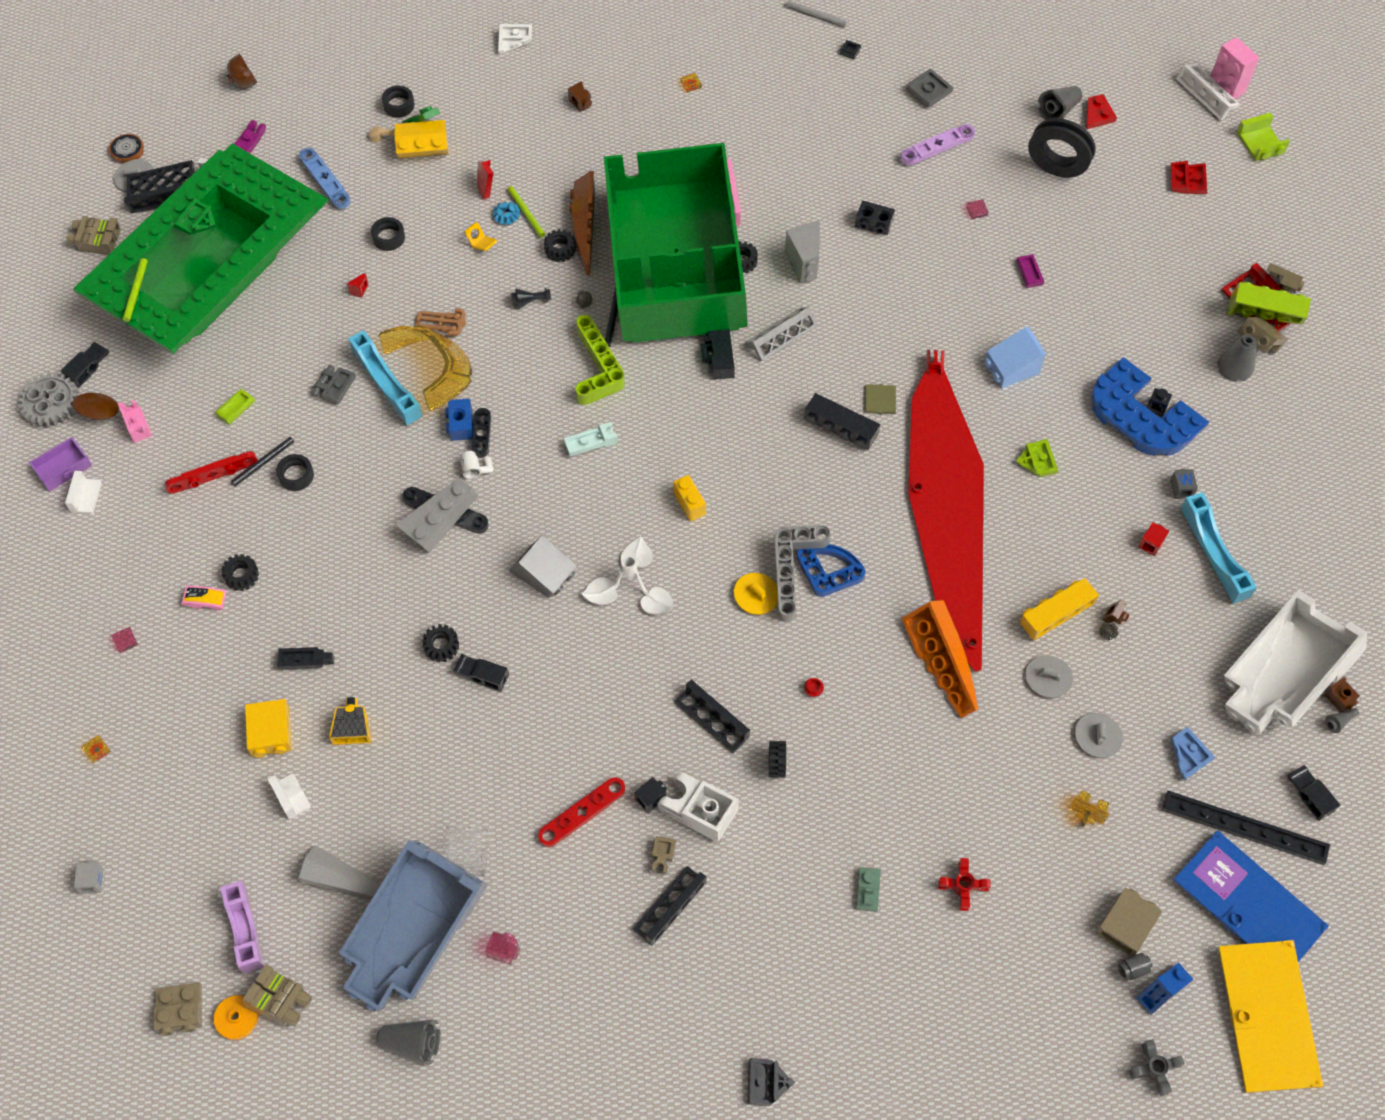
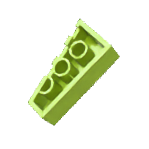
[1227,282,1311,325]

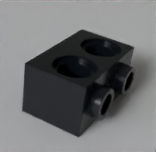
[855,200,895,236]

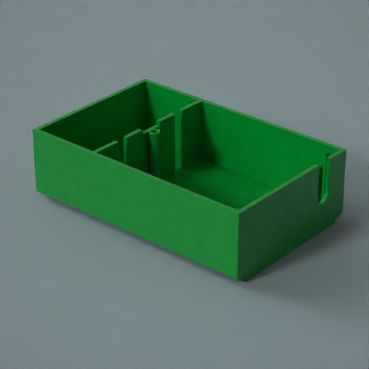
[603,142,748,343]

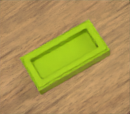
[215,389,255,425]

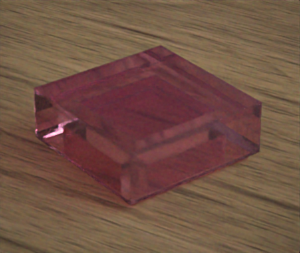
[966,199,989,219]
[111,627,138,653]

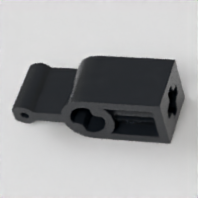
[61,342,110,388]
[453,654,509,692]
[1287,765,1341,821]

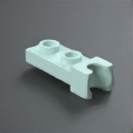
[564,422,618,457]

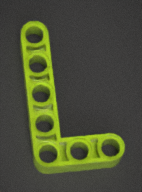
[575,315,625,405]

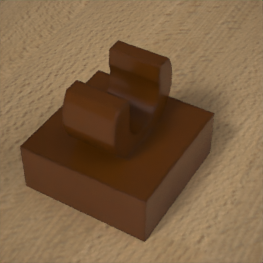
[1102,600,1130,624]

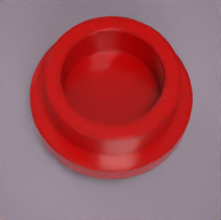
[804,678,824,697]

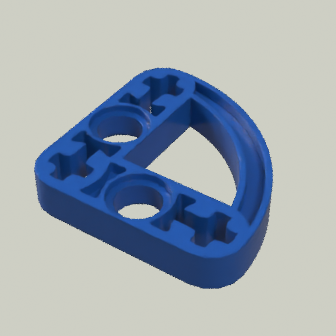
[797,544,866,597]

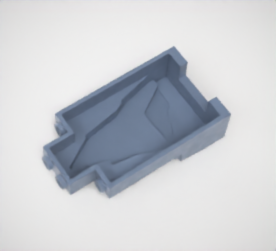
[339,840,488,1012]

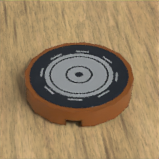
[109,134,144,163]

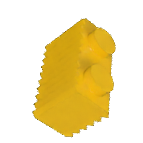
[673,475,706,521]

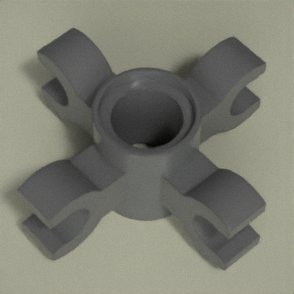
[1129,1039,1185,1097]

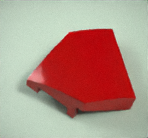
[477,160,494,199]

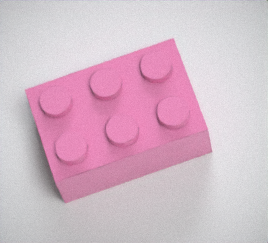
[1210,37,1260,99]

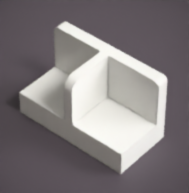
[268,774,311,819]

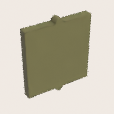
[866,384,896,415]

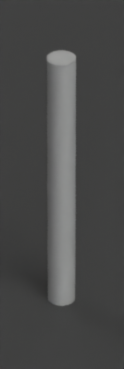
[787,0,847,27]

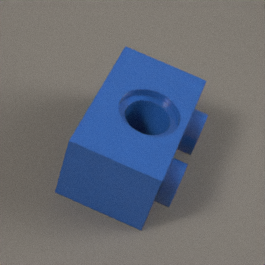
[445,398,473,441]

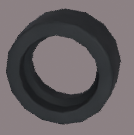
[382,85,415,118]
[371,217,405,251]
[276,454,314,491]

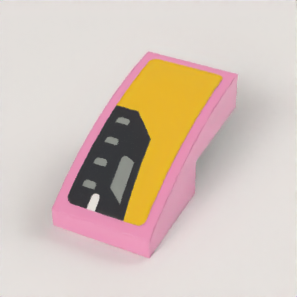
[181,586,226,611]

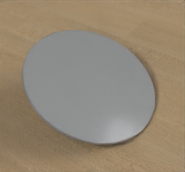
[114,159,155,192]
[1025,655,1073,698]
[1075,713,1123,758]

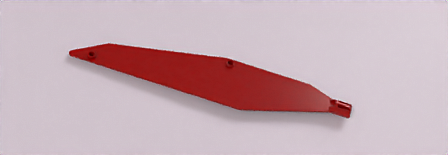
[908,350,984,672]

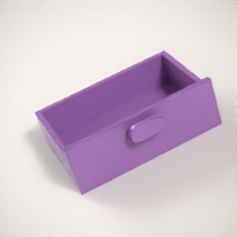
[29,437,92,492]

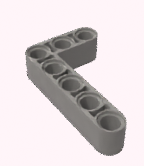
[775,525,831,622]

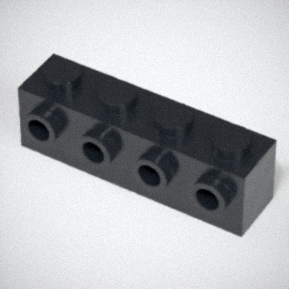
[804,393,881,450]

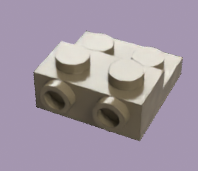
[1267,263,1305,293]
[154,982,202,1036]

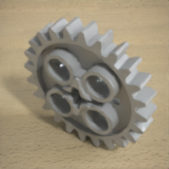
[17,372,79,427]

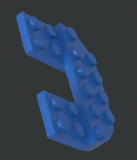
[1091,357,1209,456]

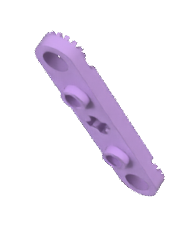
[901,124,975,165]

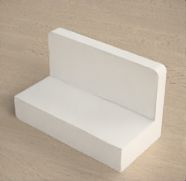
[65,471,102,514]

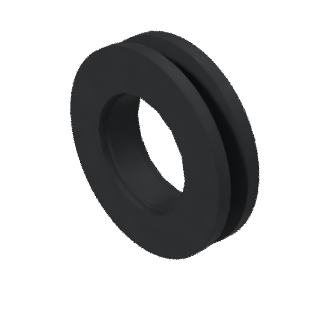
[1028,118,1096,178]

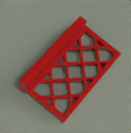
[1221,262,1292,332]

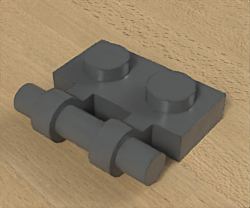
[311,365,356,405]

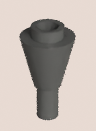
[1325,708,1359,733]

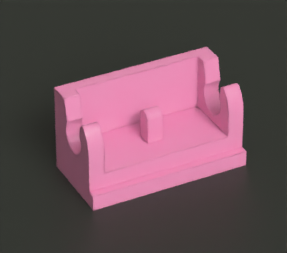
[118,400,152,443]

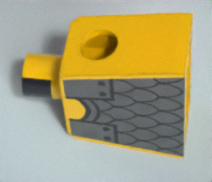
[330,697,372,745]

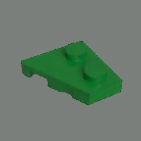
[402,106,440,123]

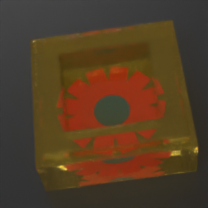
[680,73,702,93]
[81,735,111,763]

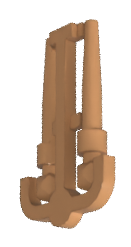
[415,308,466,336]

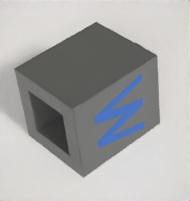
[1170,468,1198,499]

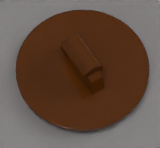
[73,392,119,420]

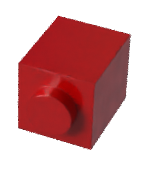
[1138,522,1169,556]

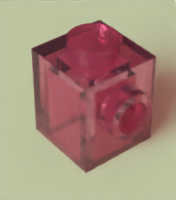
[485,931,520,965]

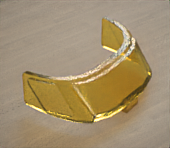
[379,325,472,411]

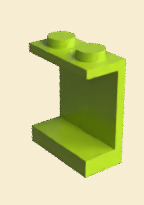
[1236,112,1290,161]

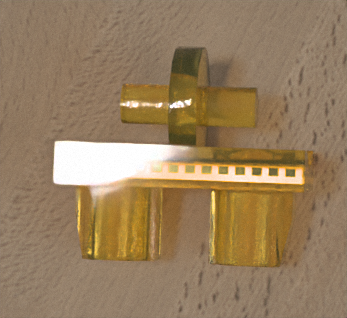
[1069,790,1109,827]

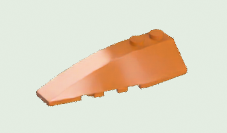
[902,600,978,718]

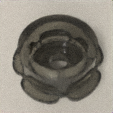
[575,290,593,308]
[1099,622,1119,641]

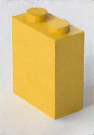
[245,699,292,758]

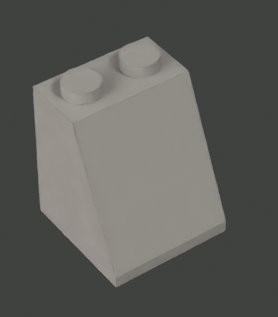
[785,220,820,283]

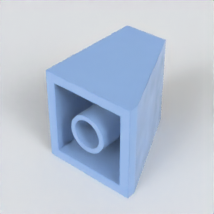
[984,326,1046,388]

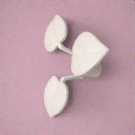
[582,537,673,615]

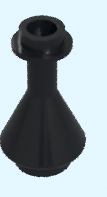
[511,288,551,309]

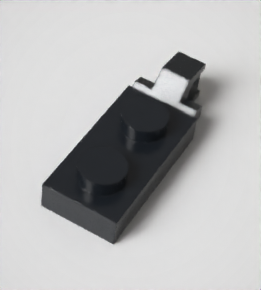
[277,647,335,670]

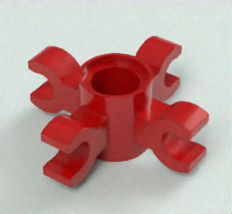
[938,858,991,911]

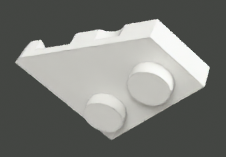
[498,24,533,55]

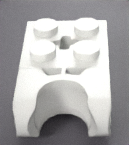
[657,772,739,842]

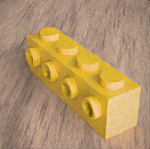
[1020,578,1099,641]

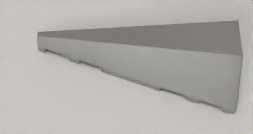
[299,846,381,899]

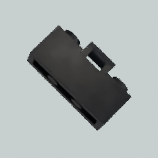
[700,329,735,380]

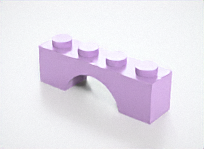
[220,881,264,974]

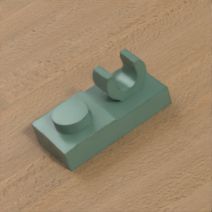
[856,867,881,912]

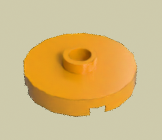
[214,995,259,1040]

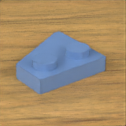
[1171,727,1215,781]

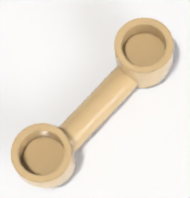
[369,126,395,142]

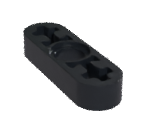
[472,408,492,458]

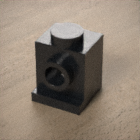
[1147,388,1172,417]

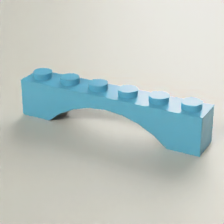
[348,330,423,425]
[1180,492,1257,604]

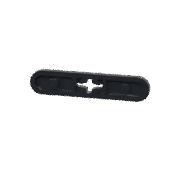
[402,487,489,534]

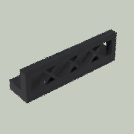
[675,679,750,754]
[633,866,707,946]

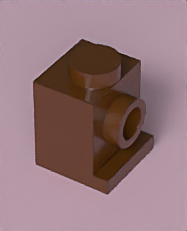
[568,81,592,112]
[1324,677,1360,712]

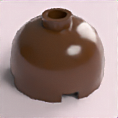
[226,53,258,88]

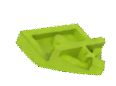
[1016,439,1058,477]

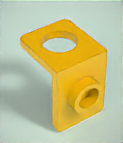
[464,222,497,251]

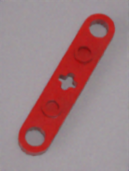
[164,451,258,494]
[538,777,625,848]

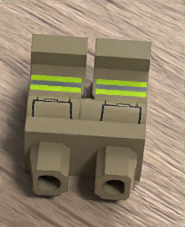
[67,216,121,255]
[242,964,312,1027]

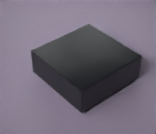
[840,40,861,60]

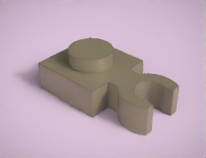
[652,836,676,875]

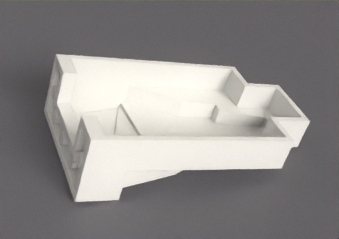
[1224,590,1367,734]

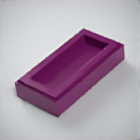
[1016,254,1044,288]

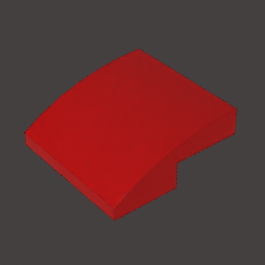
[1171,161,1208,194]

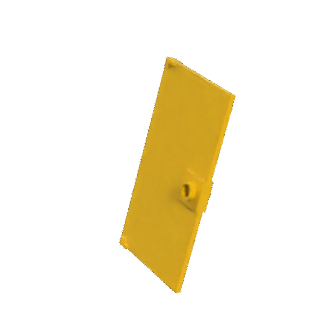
[1218,940,1324,1093]

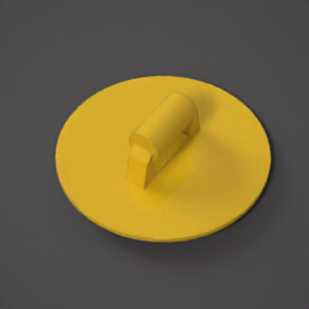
[734,573,778,615]

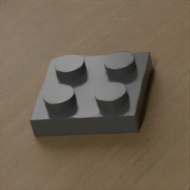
[906,68,953,108]

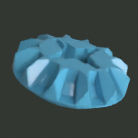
[492,201,520,225]

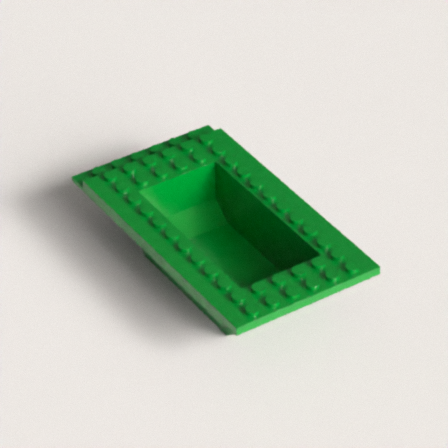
[73,143,329,354]

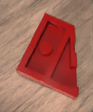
[1086,94,1117,129]

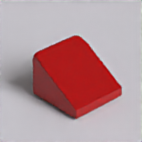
[347,273,369,298]

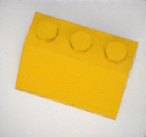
[395,120,449,158]

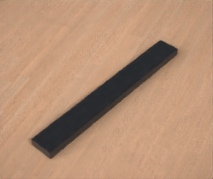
[1161,790,1330,865]

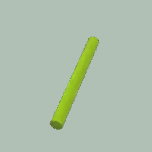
[507,186,545,238]
[123,258,148,322]

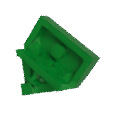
[174,199,216,235]

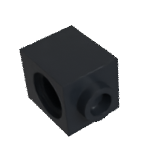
[634,777,667,813]

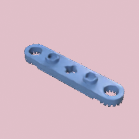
[299,147,350,209]

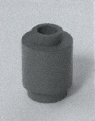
[1118,953,1153,980]

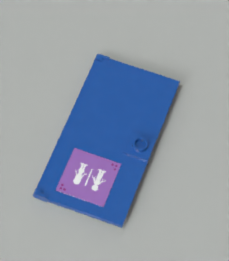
[1173,830,1329,962]

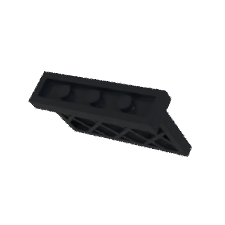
[124,160,194,213]

